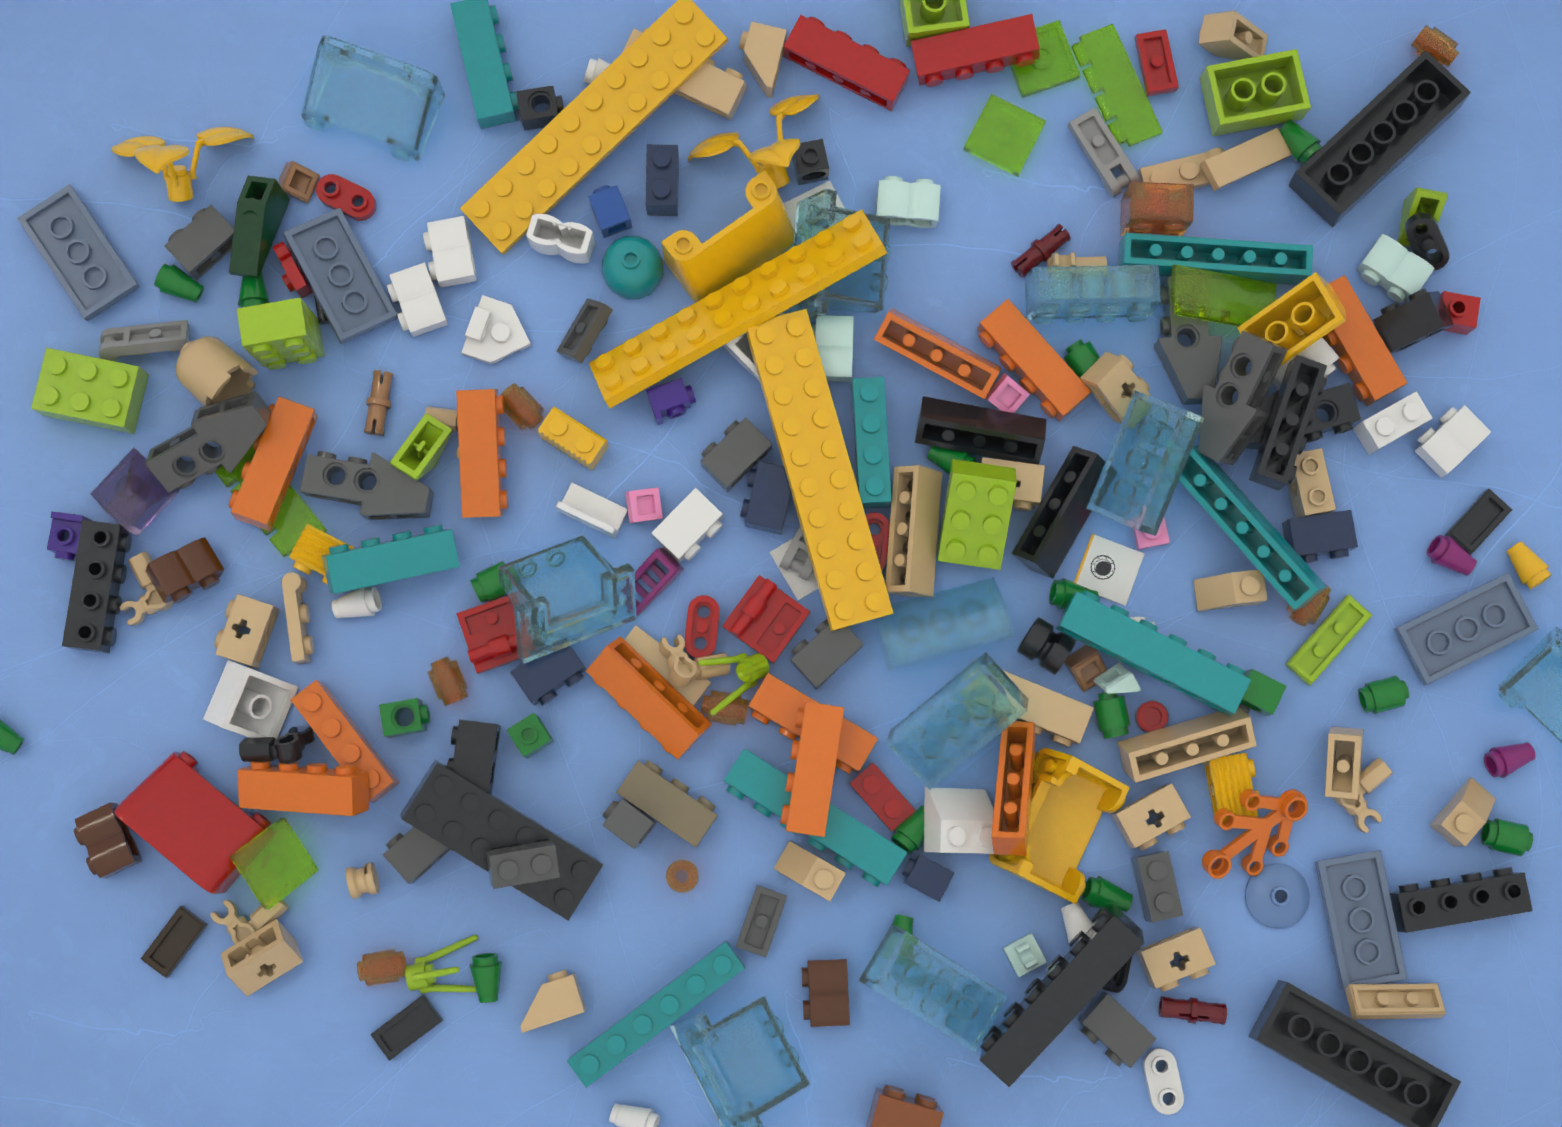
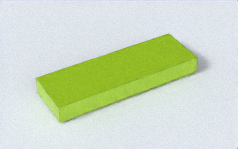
[1285,594,1372,686]

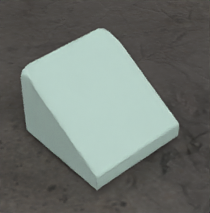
[1093,663,1141,694]

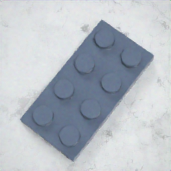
[17,184,140,321]
[283,208,397,344]
[1394,573,1538,685]
[1315,850,1407,990]

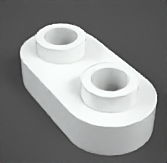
[1142,1048,1184,1115]

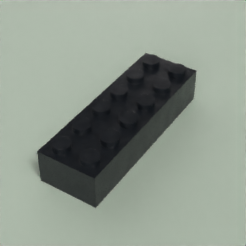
[1288,51,1471,228]
[400,760,603,921]
[980,904,1144,1087]
[1248,980,1461,1127]

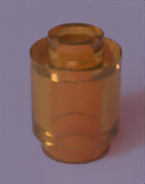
[1411,25,1459,67]
[501,383,544,430]
[1287,584,1331,627]
[427,657,468,706]
[701,690,748,726]
[666,860,699,893]
[357,949,406,987]

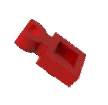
[273,241,313,298]

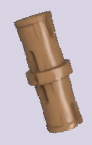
[364,370,394,436]

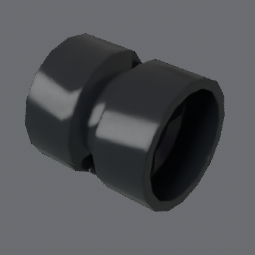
[1017,617,1077,675]

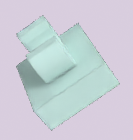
[1003,933,1047,977]

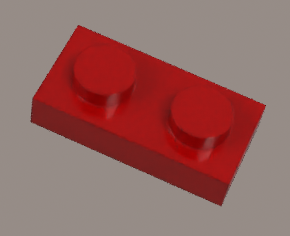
[1134,29,1179,96]
[849,762,916,832]

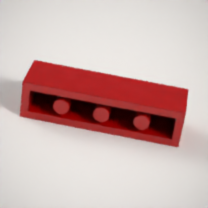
[911,14,1040,87]
[783,15,910,112]

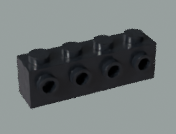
[1249,355,1327,491]
[915,396,1046,465]
[1012,445,1114,579]
[62,520,132,653]
[1390,867,1533,933]

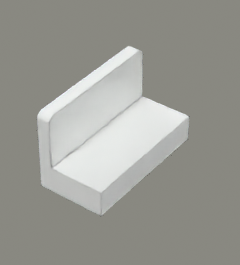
[556,483,628,539]

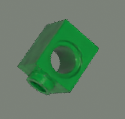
[1240,669,1286,716]
[379,698,430,738]
[507,713,554,759]

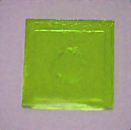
[1010,20,1081,98]
[963,94,1046,177]
[230,818,319,910]

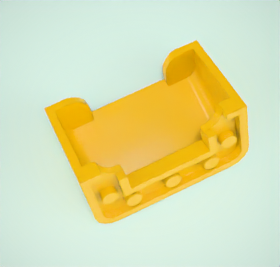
[661,170,794,302]
[989,748,1130,904]

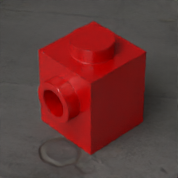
[1440,291,1481,335]

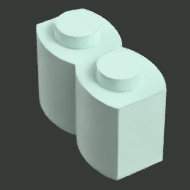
[875,176,941,228]
[1357,234,1435,303]
[811,315,854,382]

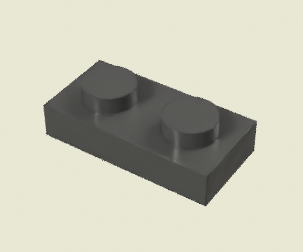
[556,298,613,363]
[736,885,787,957]

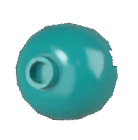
[602,236,664,300]

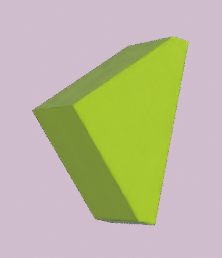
[1397,187,1448,247]
[390,413,453,481]

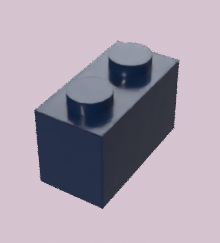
[645,144,679,216]
[740,461,791,535]
[1282,510,1358,563]
[510,635,587,706]

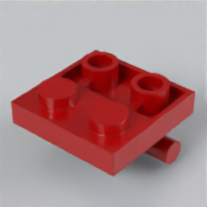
[722,575,810,664]
[456,592,538,674]

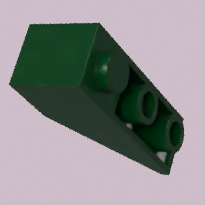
[229,175,290,278]

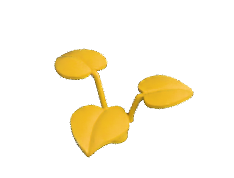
[688,94,819,189]
[111,126,254,202]

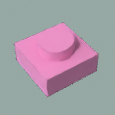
[986,373,1030,413]
[625,487,663,523]
[1130,512,1170,550]

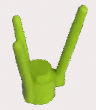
[698,653,770,716]
[405,935,478,994]

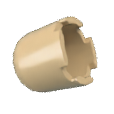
[175,336,258,406]

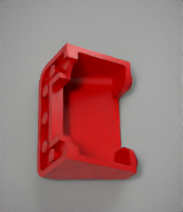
[114,751,275,894]

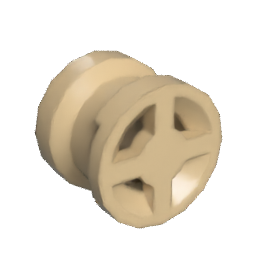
[346,862,380,899]

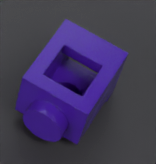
[646,378,696,425]
[47,511,92,561]

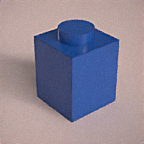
[588,185,632,238]

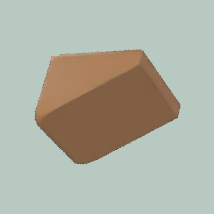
[278,161,320,203]
[1064,645,1107,692]

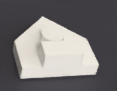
[461,295,532,365]

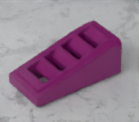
[615,548,684,616]

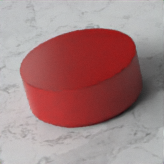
[1135,701,1168,733]

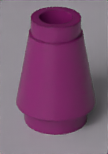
[1426,535,1477,576]
[1484,742,1536,778]

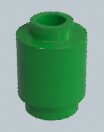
[1064,339,1100,383]
[470,561,520,603]
[1358,676,1409,714]
[1093,692,1130,739]
[1481,818,1533,856]

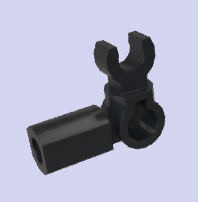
[239,726,315,763]

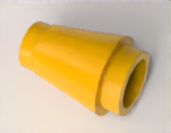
[1506,541,1552,590]

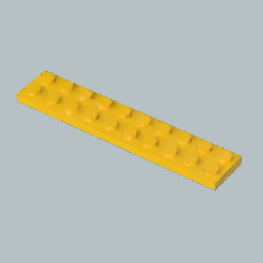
[460,0,728,255]
[589,209,887,408]
[746,309,894,631]

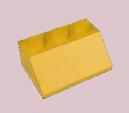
[1237,272,1346,366]

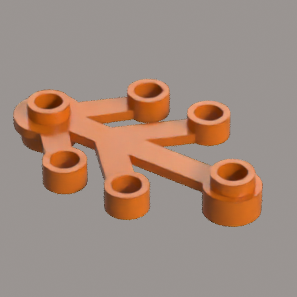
[1202,789,1308,879]

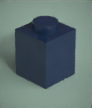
[902,854,954,902]

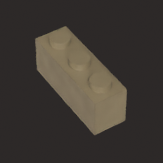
[616,760,718,848]

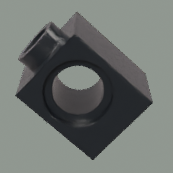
[516,86,564,131]
[792,139,829,185]

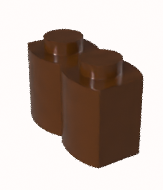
[145,537,224,603]
[74,802,142,878]
[801,959,850,1027]

